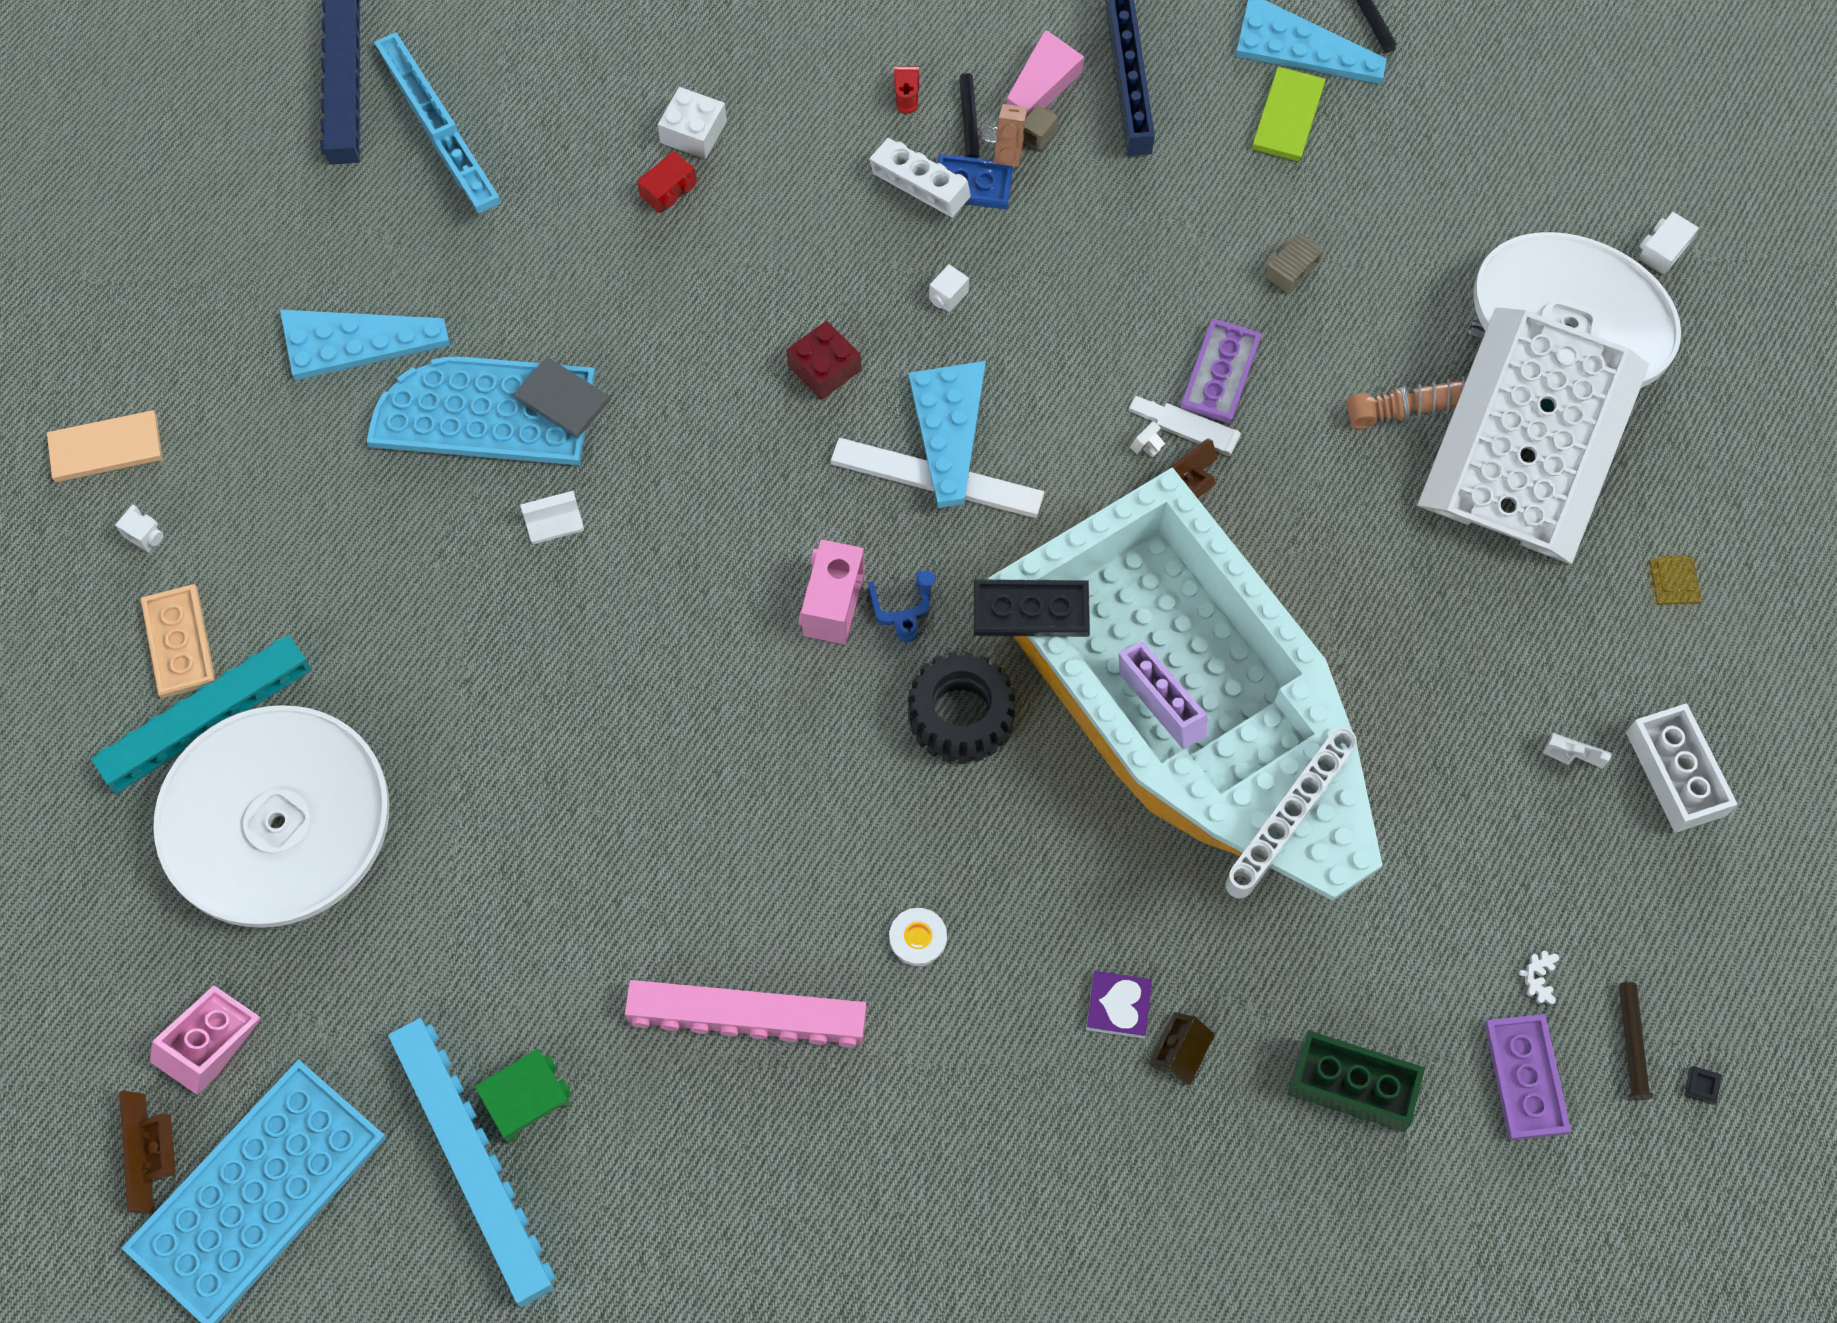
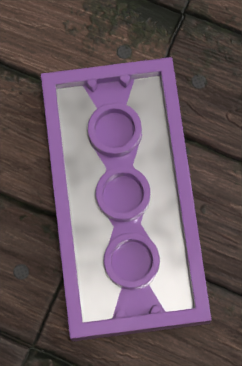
[1180,318,1262,424]

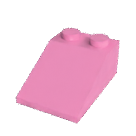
[150,985,261,1094]

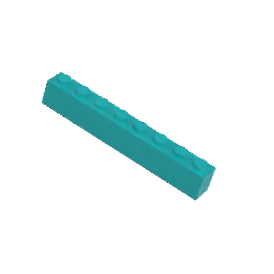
[91,635,312,794]

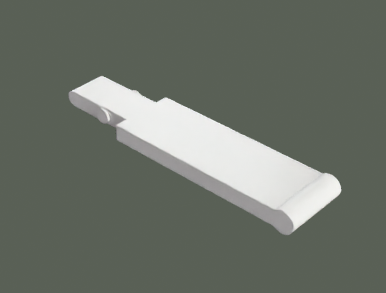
[1128,396,1241,456]

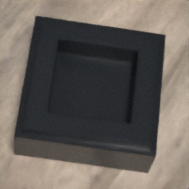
[1684,1066,1722,1105]

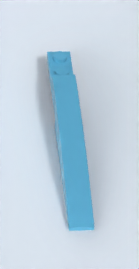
[374,32,501,214]

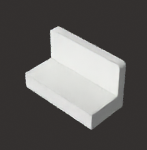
[521,491,584,544]

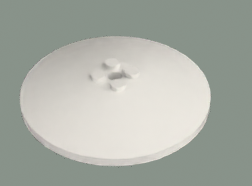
[1473,232,1681,388]
[154,705,389,928]

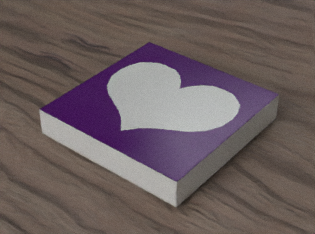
[1086,971,1152,1039]

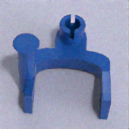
[868,571,935,643]

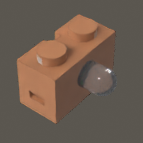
[980,104,1028,167]

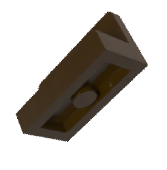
[1148,1012,1214,1085]

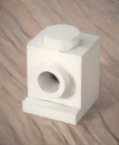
[115,505,163,553]

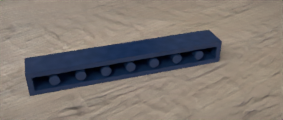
[320,0,360,165]
[1105,0,1155,156]

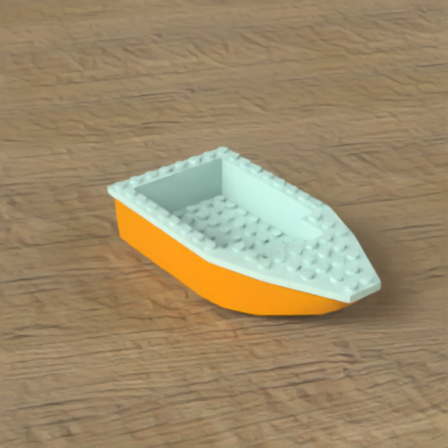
[988,467,1383,901]

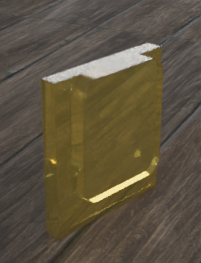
[1649,555,1702,605]

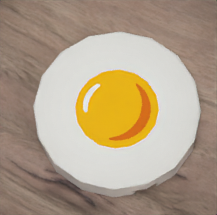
[889,908,947,966]

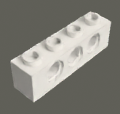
[869,138,971,218]

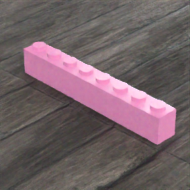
[625,980,867,1048]

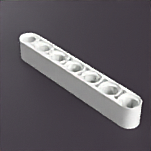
[1226,728,1357,898]

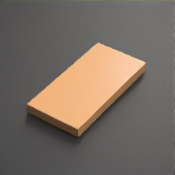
[47,410,163,482]
[140,584,216,699]

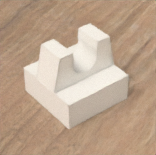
[1130,421,1165,458]

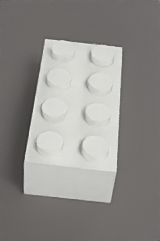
[1626,703,1738,833]

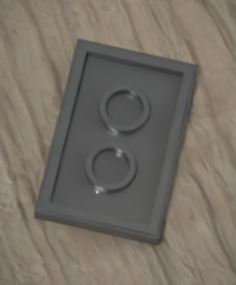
[514,357,611,439]

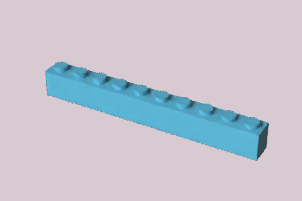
[388,1018,556,1308]

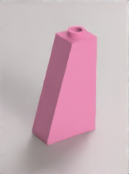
[1007,30,1084,118]

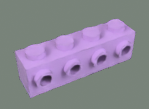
[1118,641,1209,749]

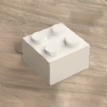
[658,87,727,159]

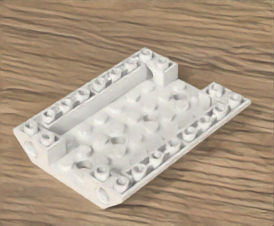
[1417,307,1650,564]

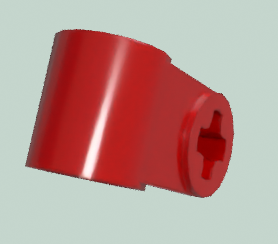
[894,66,919,114]

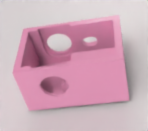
[798,539,865,645]

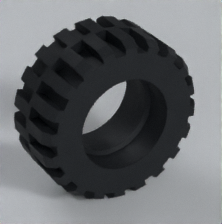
[908,651,1016,764]

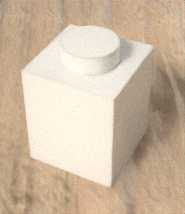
[929,265,969,313]

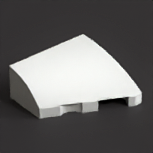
[1543,733,1612,769]

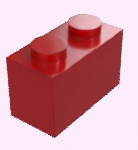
[637,151,697,213]

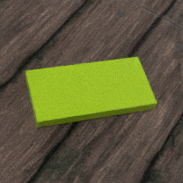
[1252,67,1326,162]

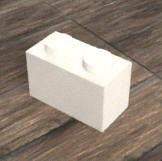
[1638,212,1699,275]

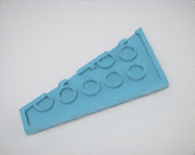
[1236,0,1387,84]
[280,310,450,380]
[908,361,986,508]

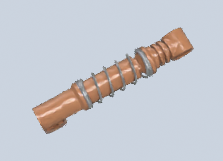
[1346,376,1467,429]

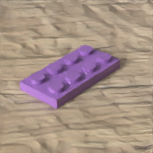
[1484,1014,1571,1141]

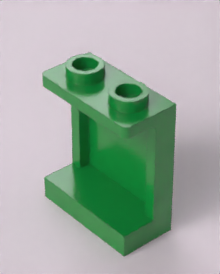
[475,1048,572,1144]

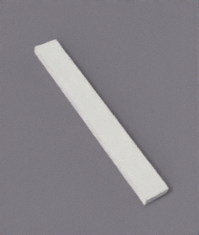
[831,438,1044,519]

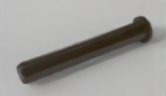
[1619,981,1653,1101]

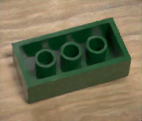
[1287,1030,1425,1132]

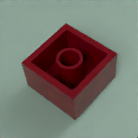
[786,320,861,400]

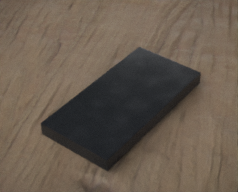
[974,579,1090,637]

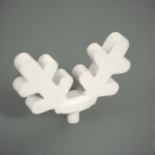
[1519,951,1559,1005]

